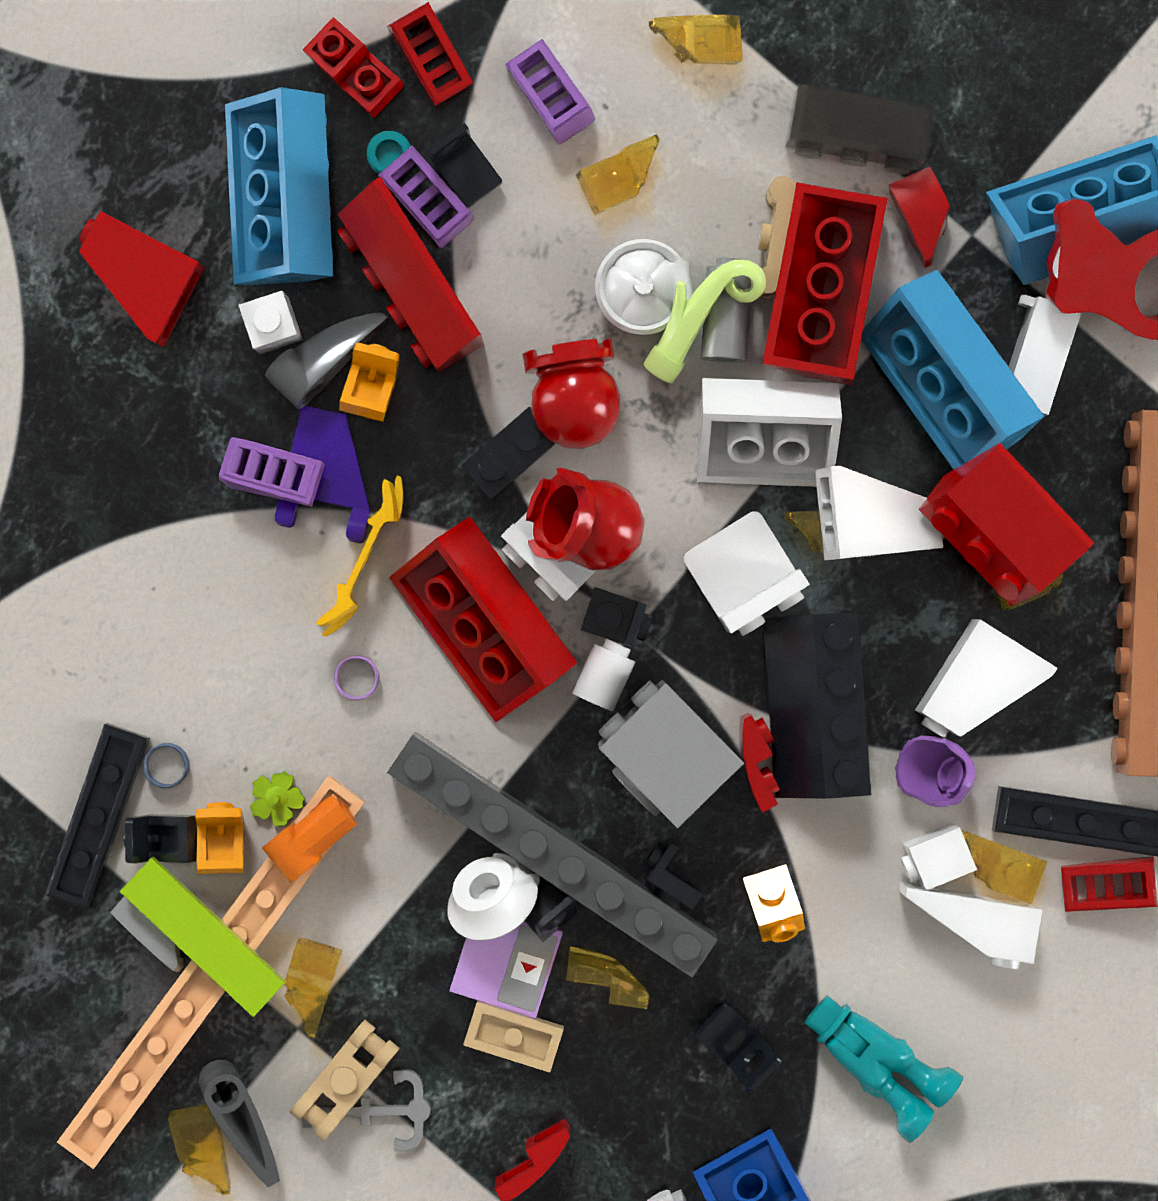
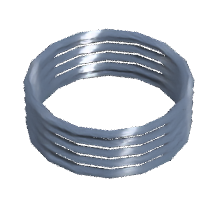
[143,743,189,788]

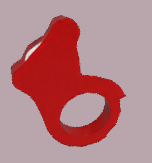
[1046,198,1158,340]

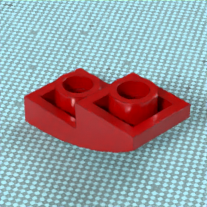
[303,17,405,118]
[739,713,780,813]

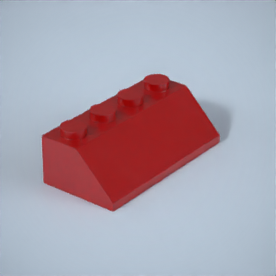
[337,177,484,373]
[762,182,888,386]
[389,516,578,723]

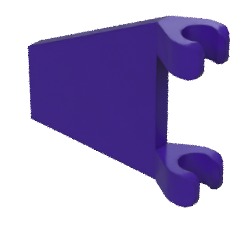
[274,406,371,544]

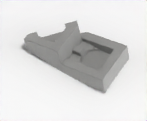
[110,896,184,972]

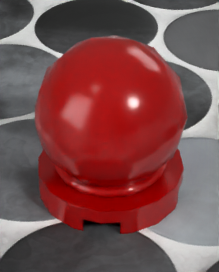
[522,339,620,449]
[526,467,645,571]

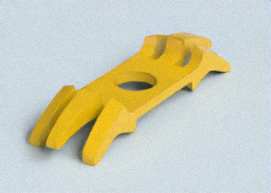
[316,475,403,637]

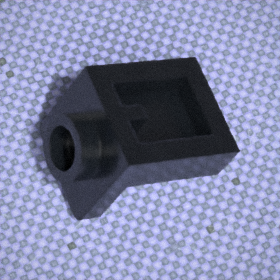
[581,587,652,647]

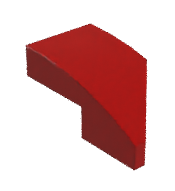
[889,167,950,268]

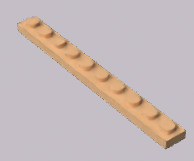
[57,775,366,1169]

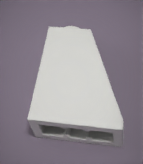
[815,466,944,561]
[915,619,1057,738]

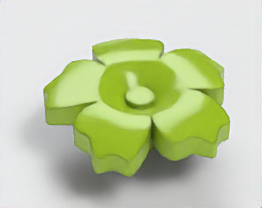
[250,771,305,826]

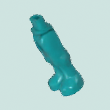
[804,995,963,1143]

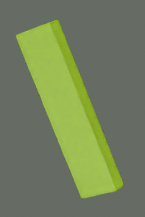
[119,856,286,1017]

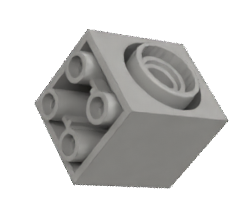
[598,680,744,828]

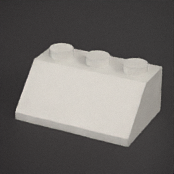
[697,378,842,487]

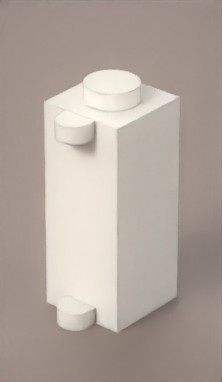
[1009,295,1081,416]

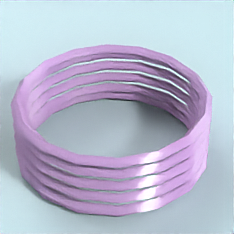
[334,656,379,700]

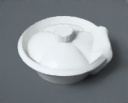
[595,239,693,335]
[448,853,540,940]

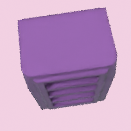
[505,39,595,144]
[378,146,474,249]
[219,437,325,507]

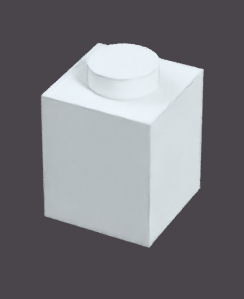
[239,291,303,354]
[900,823,977,891]

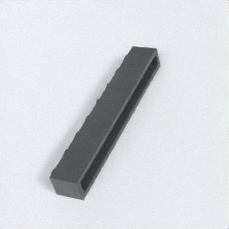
[387,732,718,978]

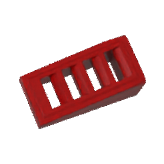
[387,2,474,106]
[1061,857,1158,912]

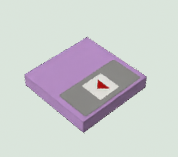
[449,921,563,1019]

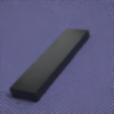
[45,723,150,910]
[992,786,1158,857]

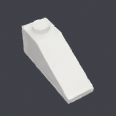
[899,882,1042,969]

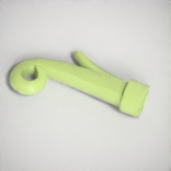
[643,260,766,383]

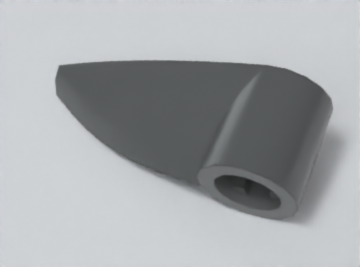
[265,312,389,409]
[198,1060,280,1187]

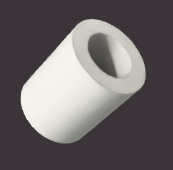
[572,639,635,711]

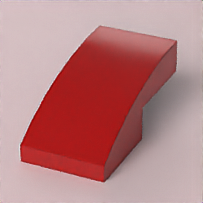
[495,1118,570,1201]

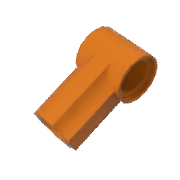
[262,794,358,884]

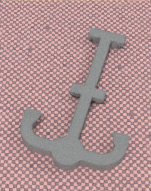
[302,1069,431,1151]

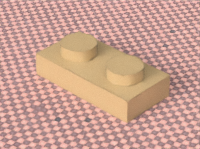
[464,1000,564,1073]

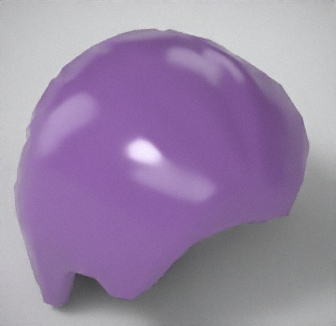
[895,735,975,807]

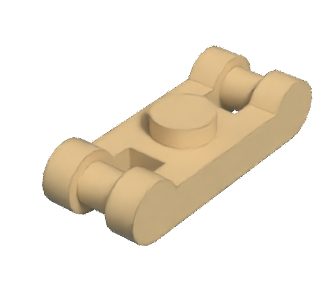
[751,176,796,299]
[289,1020,400,1141]

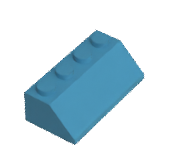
[225,87,333,285]
[986,135,1158,285]
[861,270,1045,469]

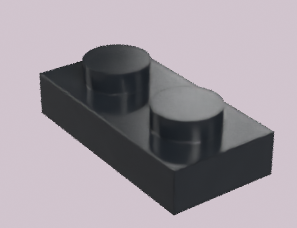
[461,406,556,500]

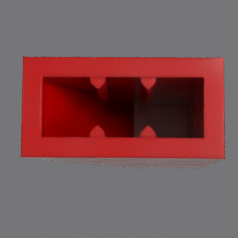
[79,211,205,348]

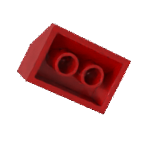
[918,443,1094,607]

